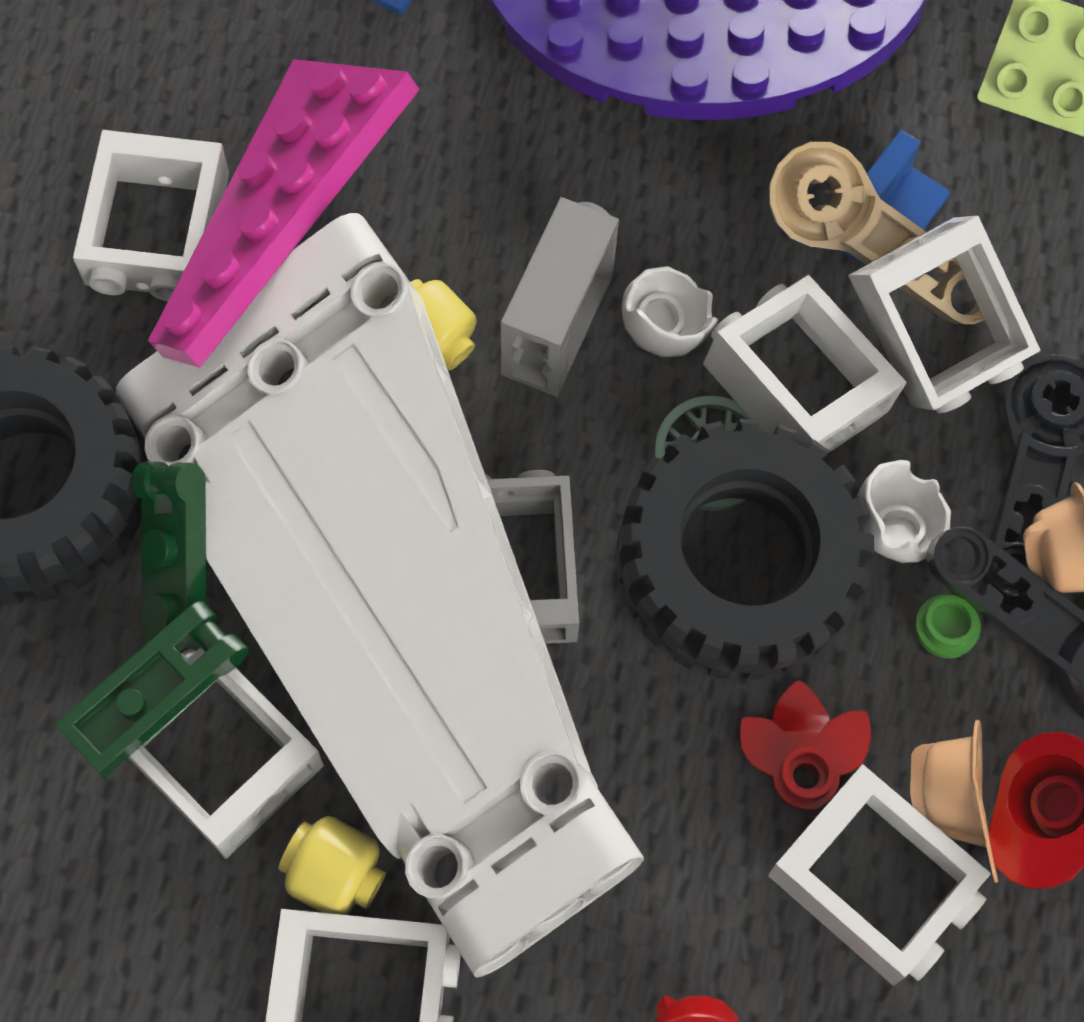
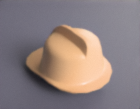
[1023,482,1084,593]
[910,720,998,883]

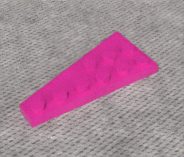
[148,59,420,368]

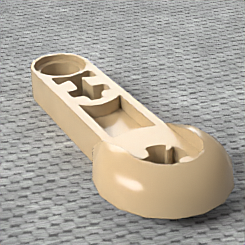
[769,142,984,324]

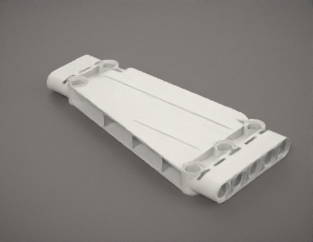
[115,213,644,977]

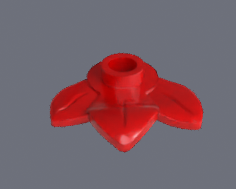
[740,680,871,811]

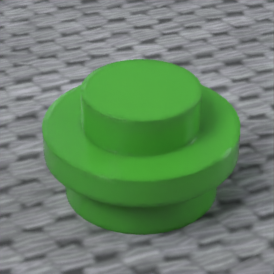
[914,594,981,659]

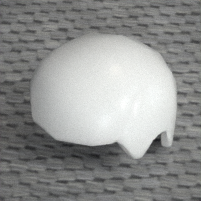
[622,266,718,358]
[857,460,951,563]

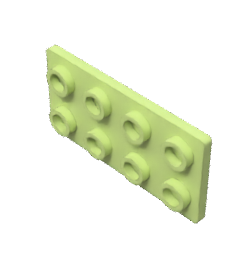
[977,0,1084,137]

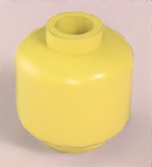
[387,279,477,371]
[278,816,386,915]

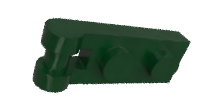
[131,461,206,649]
[54,601,249,779]

